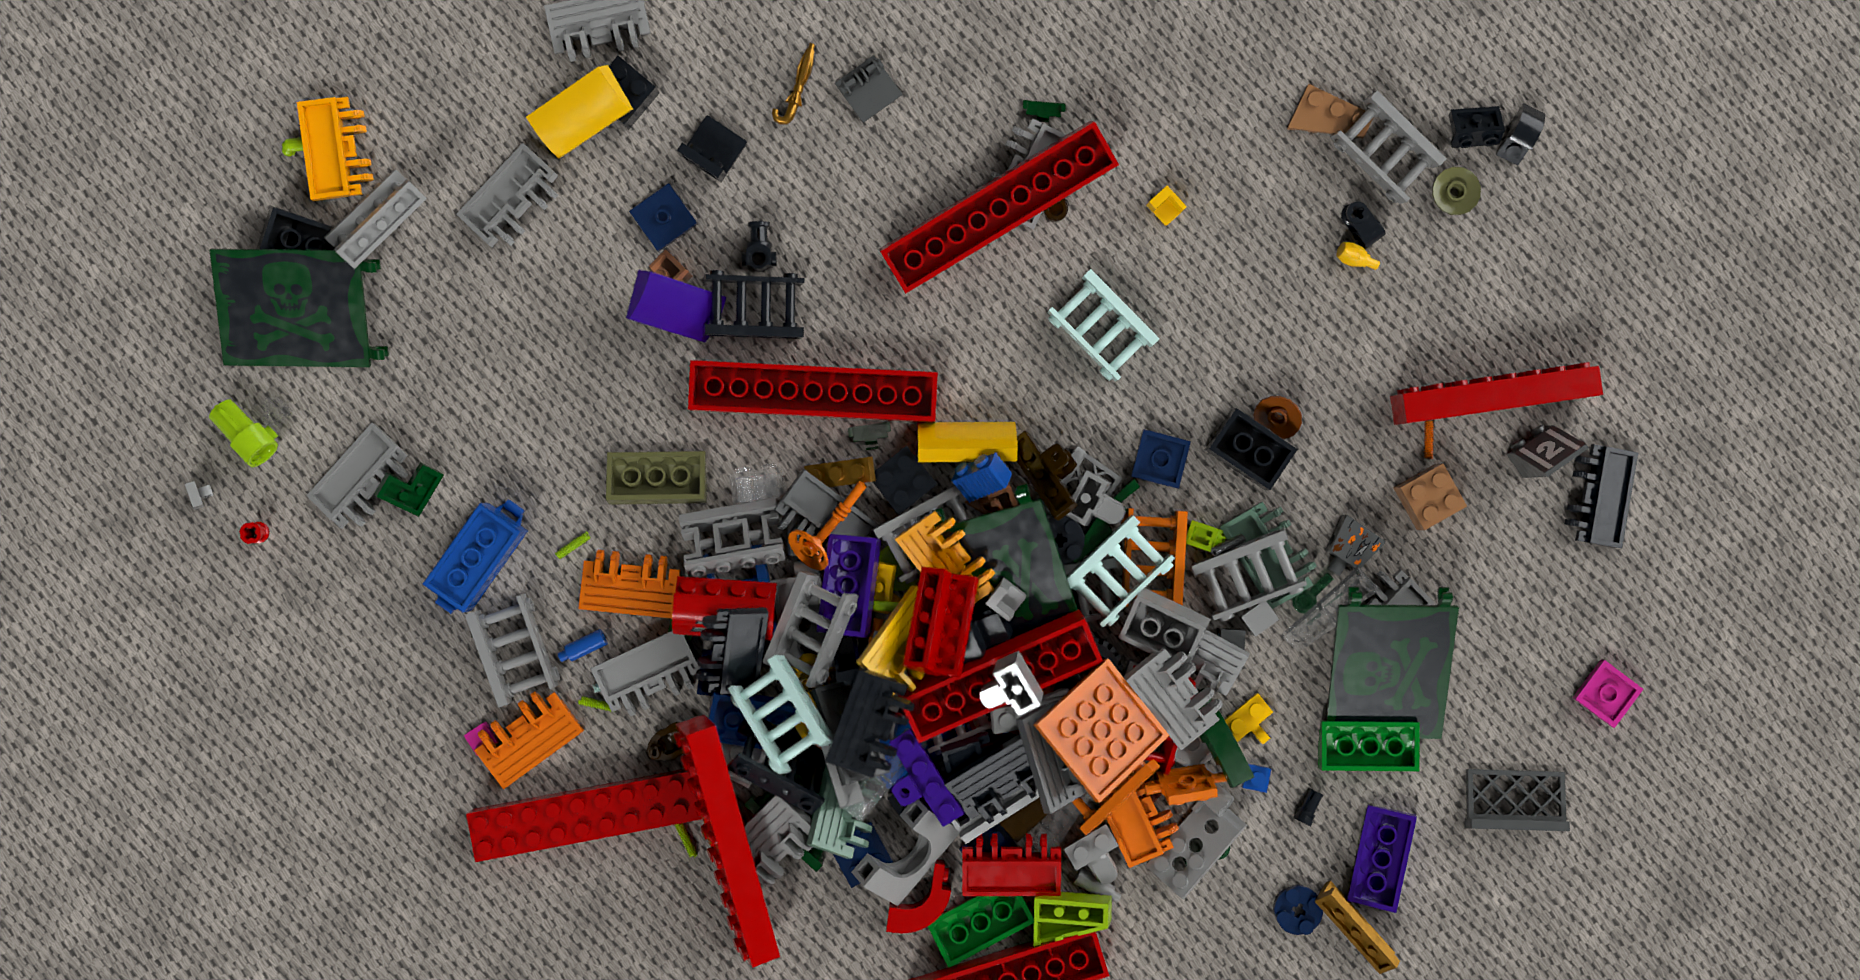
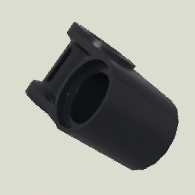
[1341,202,1386,250]

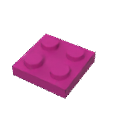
[1572,659,1643,728]

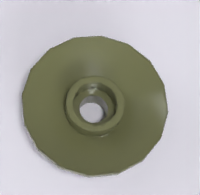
[1432,167,1481,215]

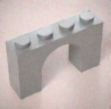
[852,799,959,906]

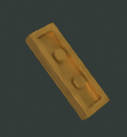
[804,457,876,487]

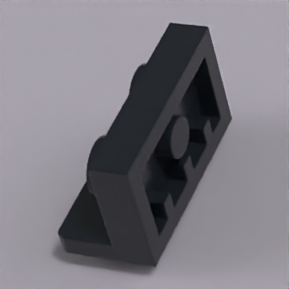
[1449,106,1505,148]

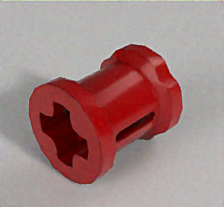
[239,522,270,544]

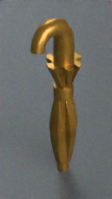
[772,43,815,125]

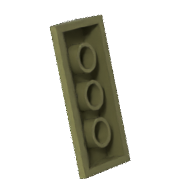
[606,451,707,505]

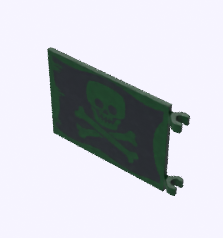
[209,248,389,367]
[932,484,1078,650]
[1326,587,1459,739]

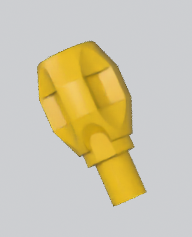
[1336,242,1380,270]

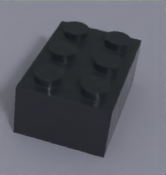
[1204,408,1298,490]

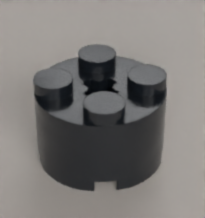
[1046,514,1085,565]

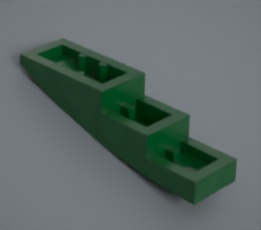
[1073,479,1140,564]
[1195,688,1254,788]

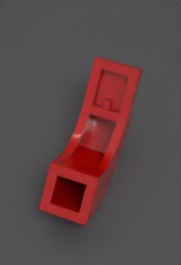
[886,859,951,934]

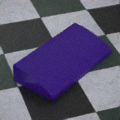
[626,270,727,343]
[816,534,881,639]
[1347,805,1417,913]

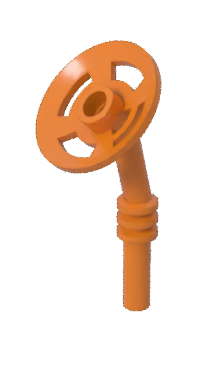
[788,481,867,570]

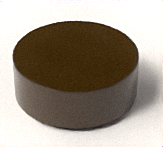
[1043,199,1068,222]

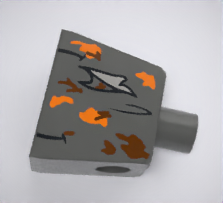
[1325,515,1386,576]

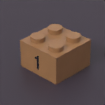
[1393,463,1467,531]

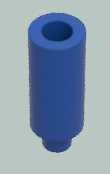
[558,629,608,662]

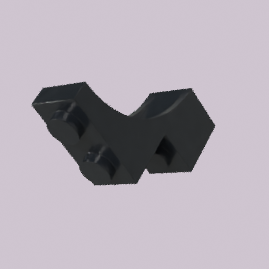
[834,636,861,685]

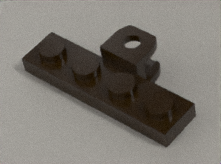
[1017,430,1078,521]

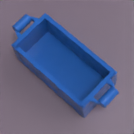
[422,499,528,614]

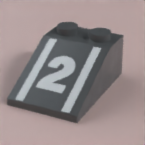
[1506,424,1588,478]

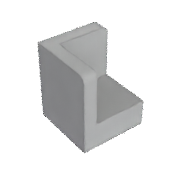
[985,577,1026,621]
[1241,601,1279,637]

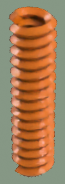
[1424,420,1434,459]

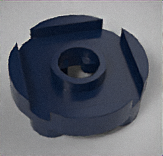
[1273,885,1323,935]

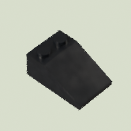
[256,205,335,250]

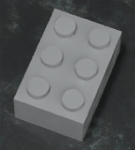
[1119,588,1211,668]

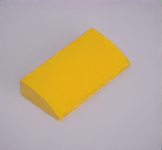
[526,65,633,159]
[918,422,1018,462]

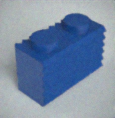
[951,453,1012,503]

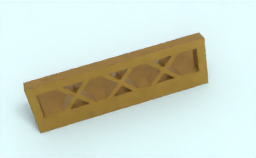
[1315,880,1400,974]

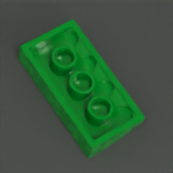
[1318,721,1420,772]
[928,896,1034,968]

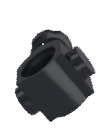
[742,221,777,272]

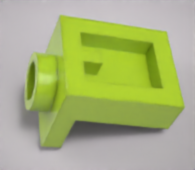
[1186,520,1226,552]

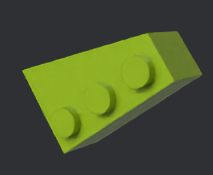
[1034,892,1112,947]

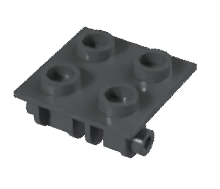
[835,55,903,123]

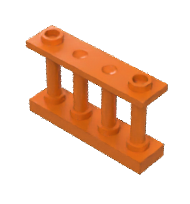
[1117,508,1188,607]
[1072,759,1161,835]

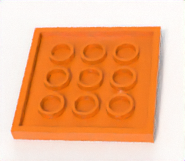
[1034,658,1169,803]

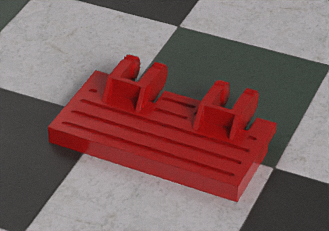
[962,834,1061,896]

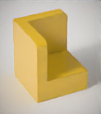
[1146,185,1187,226]

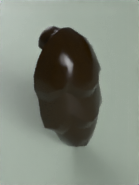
[647,722,684,761]

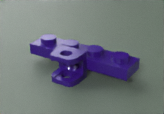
[889,728,965,827]

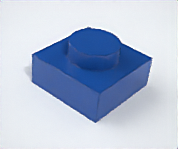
[1241,763,1271,793]

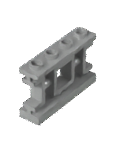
[679,497,786,577]

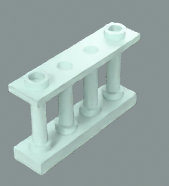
[1047,269,1159,382]
[1067,515,1175,627]
[728,655,833,774]

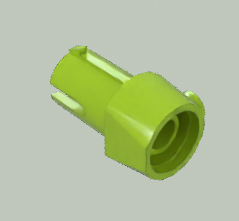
[209,399,278,468]

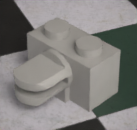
[1066,470,1125,526]
[980,651,1043,716]
[1063,821,1119,884]

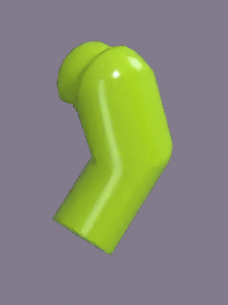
[282,137,304,157]

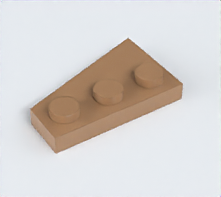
[1287,84,1374,139]

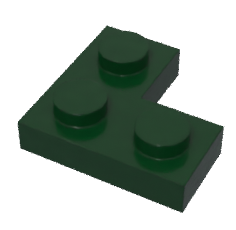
[374,462,444,517]

